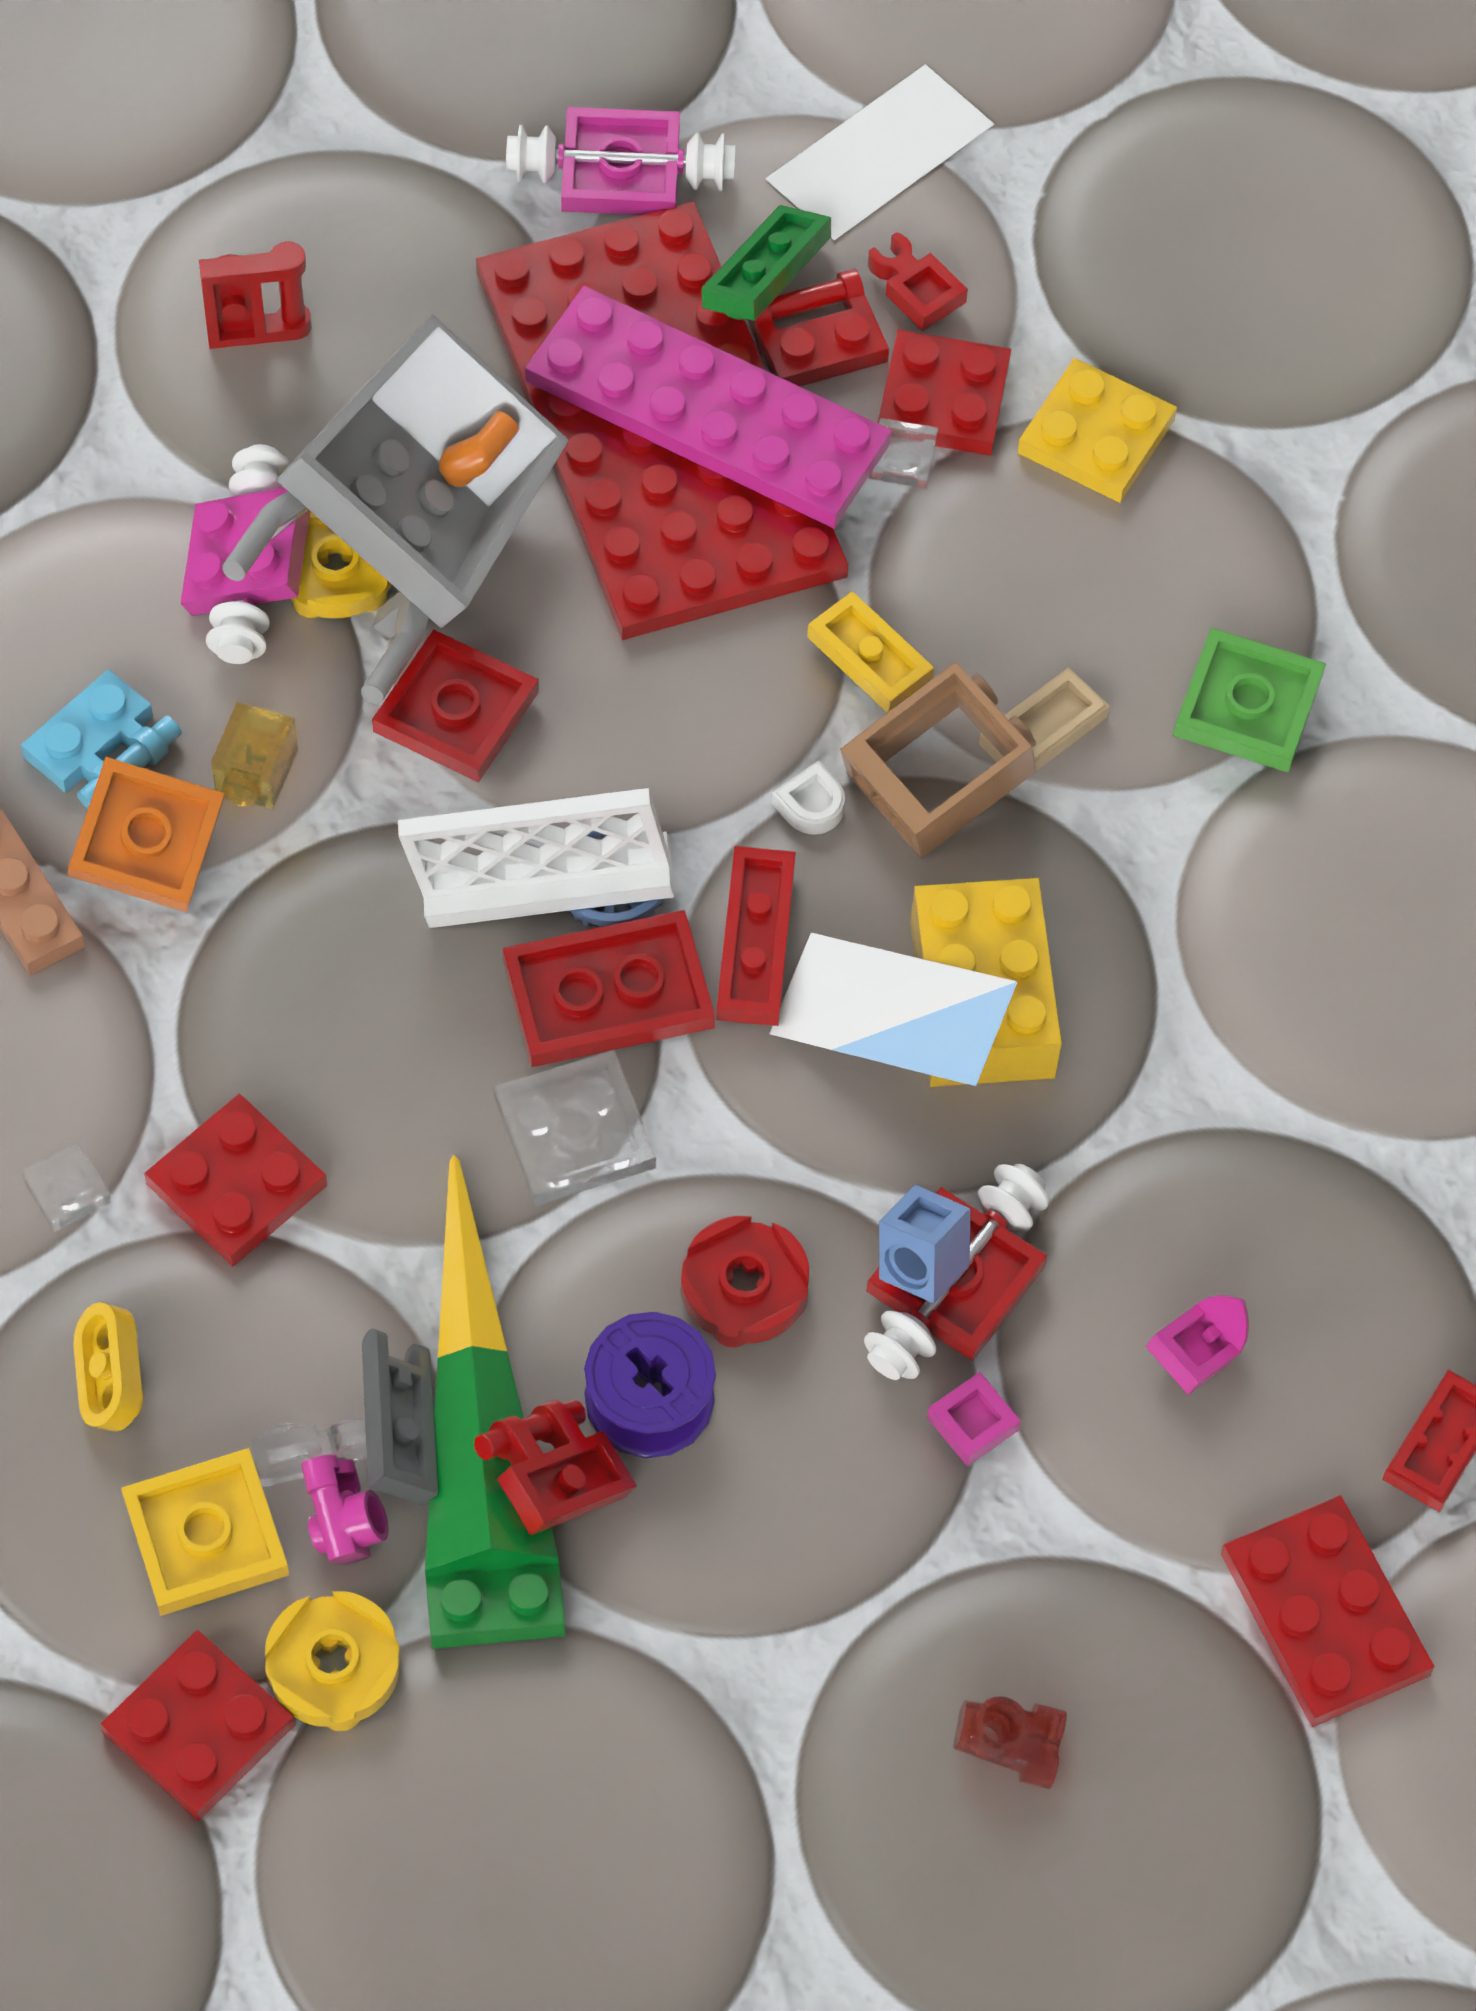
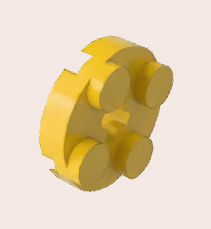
[290,511,392,619]
[265,1591,400,1731]

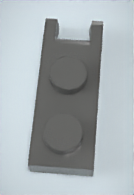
[362,1328,438,1506]

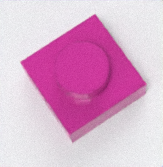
[927,1372,1021,1467]

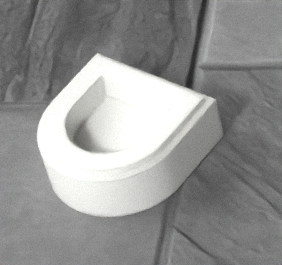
[771,761,845,835]

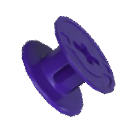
[584,1312,716,1458]

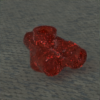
[953,1696,1067,1789]

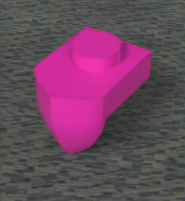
[1145,1295,1249,1395]

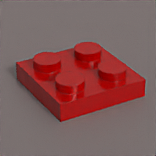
[877,329,1012,456]
[372,629,539,783]
[144,1093,327,1267]
[100,1629,295,1821]

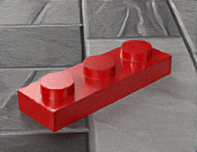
[716,846,796,1026]

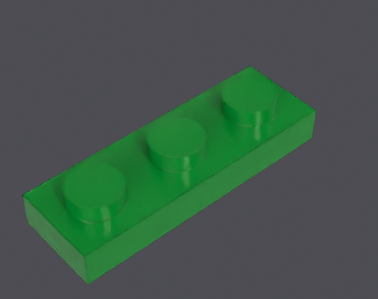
[702,205,831,321]

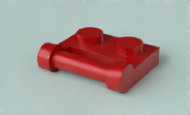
[199,241,312,349]
[748,268,889,387]

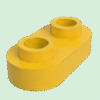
[73,1302,144,1432]

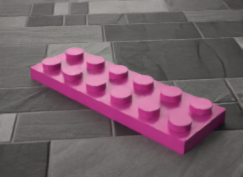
[525,286,892,528]

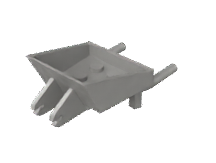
[222,314,568,704]

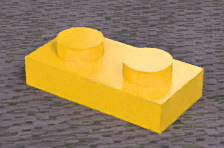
[807,591,934,713]

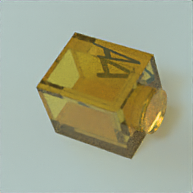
[211,702,298,810]

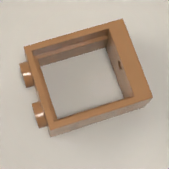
[840,662,1037,859]

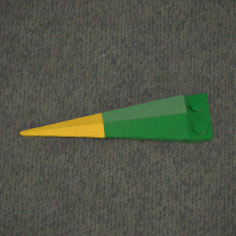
[425,1155,566,1649]

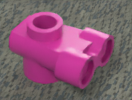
[301,1455,389,1564]

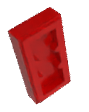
[1382,1369,1476,1513]

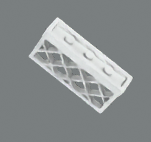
[398,788,674,928]

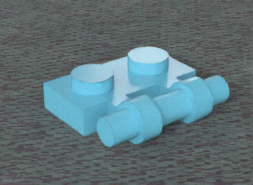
[20,669,182,809]

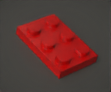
[502,909,716,1068]
[1221,1495,1435,1727]

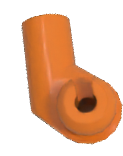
[439,411,519,487]

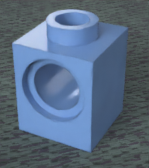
[879,1185,970,1304]

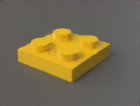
[1017,358,1177,503]
[121,1448,289,1616]

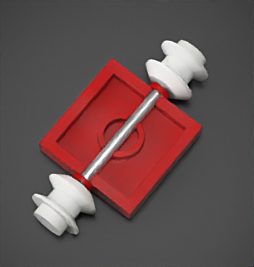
[864,1164,1049,1380]

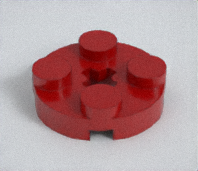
[680,1216,810,1348]

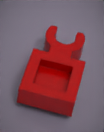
[868,232,968,332]

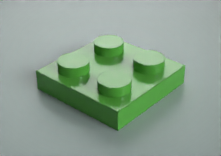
[1173,627,1326,773]

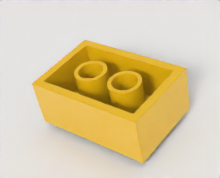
[910,878,1062,1087]

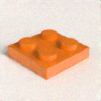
[67,757,225,912]

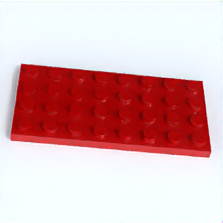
[476,201,849,640]

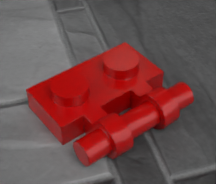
[474,1399,637,1535]

